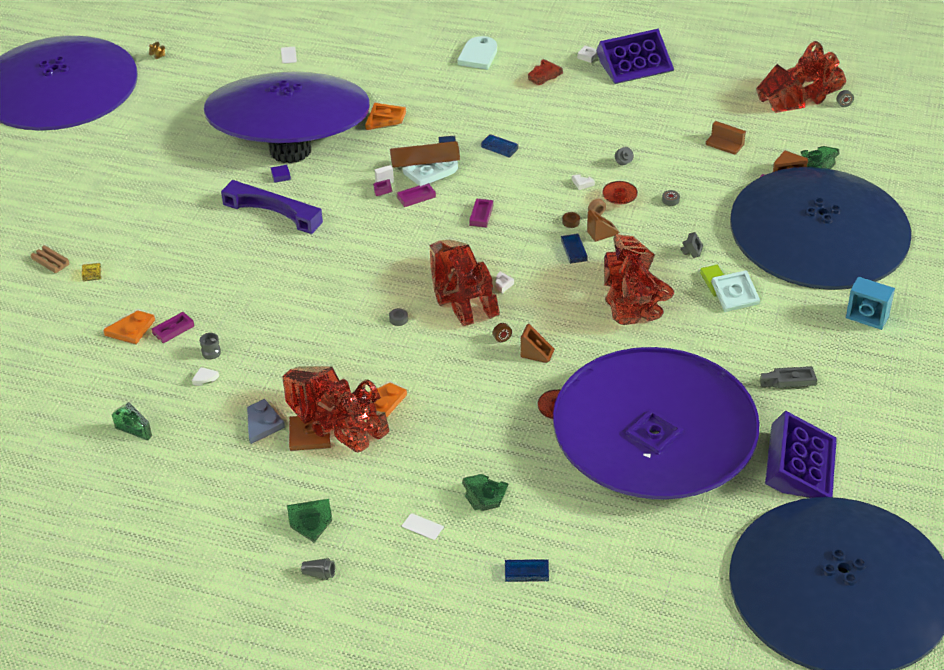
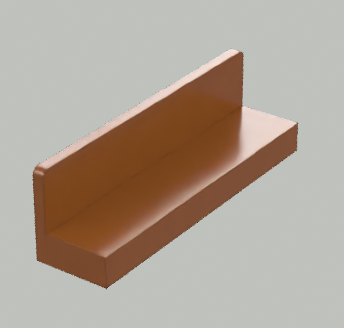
[390,141,460,168]

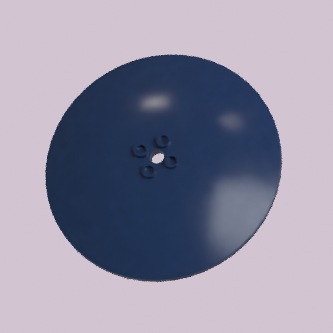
[730,167,911,290]
[729,497,944,670]

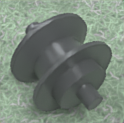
[615,147,634,165]

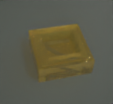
[82,263,101,281]

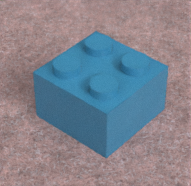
[846,277,895,330]

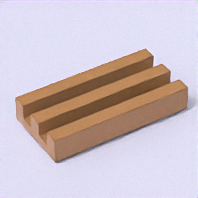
[31,245,69,273]

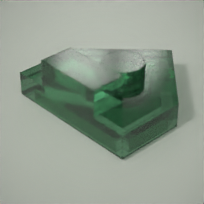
[800,146,840,169]
[112,402,152,440]
[462,474,509,511]
[287,499,332,543]

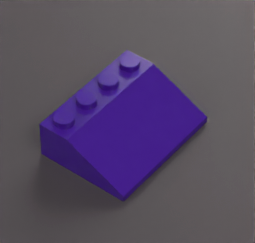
[596,28,674,84]
[765,410,837,498]

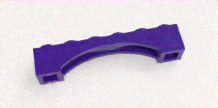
[221,180,323,234]

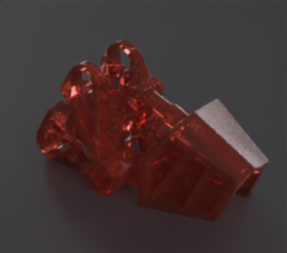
[756,41,846,113]
[604,234,674,325]
[429,239,500,326]
[282,366,389,453]

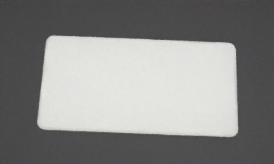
[281,47,297,63]
[402,513,444,540]

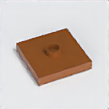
[289,414,331,451]

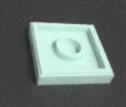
[711,270,760,312]

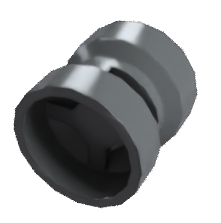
[199,333,221,360]

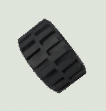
[268,140,311,163]

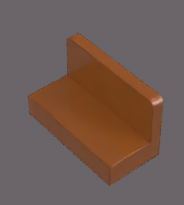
[706,121,746,155]

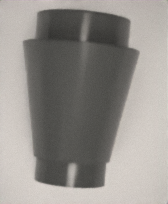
[301,558,335,580]

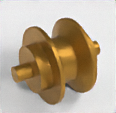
[149,42,165,59]

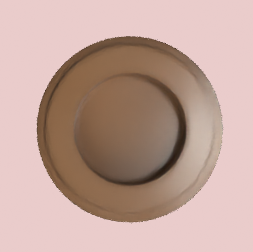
[588,199,606,215]

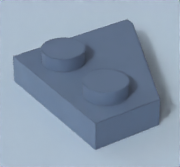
[247,399,285,444]

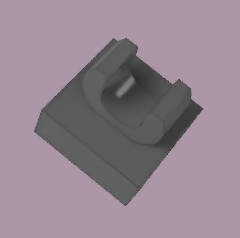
[680,232,703,258]

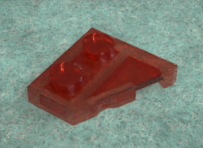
[528,59,563,85]

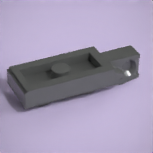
[760,366,817,388]

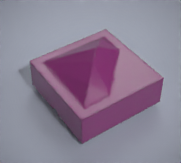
[373,179,393,197]

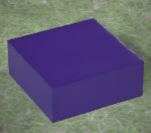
[270,165,291,183]

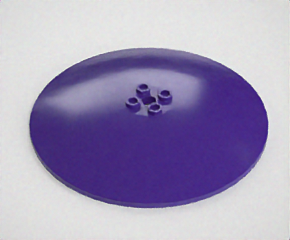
[0,36,138,131]
[204,72,370,143]
[553,347,760,500]

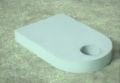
[457,36,497,70]
[403,161,458,186]

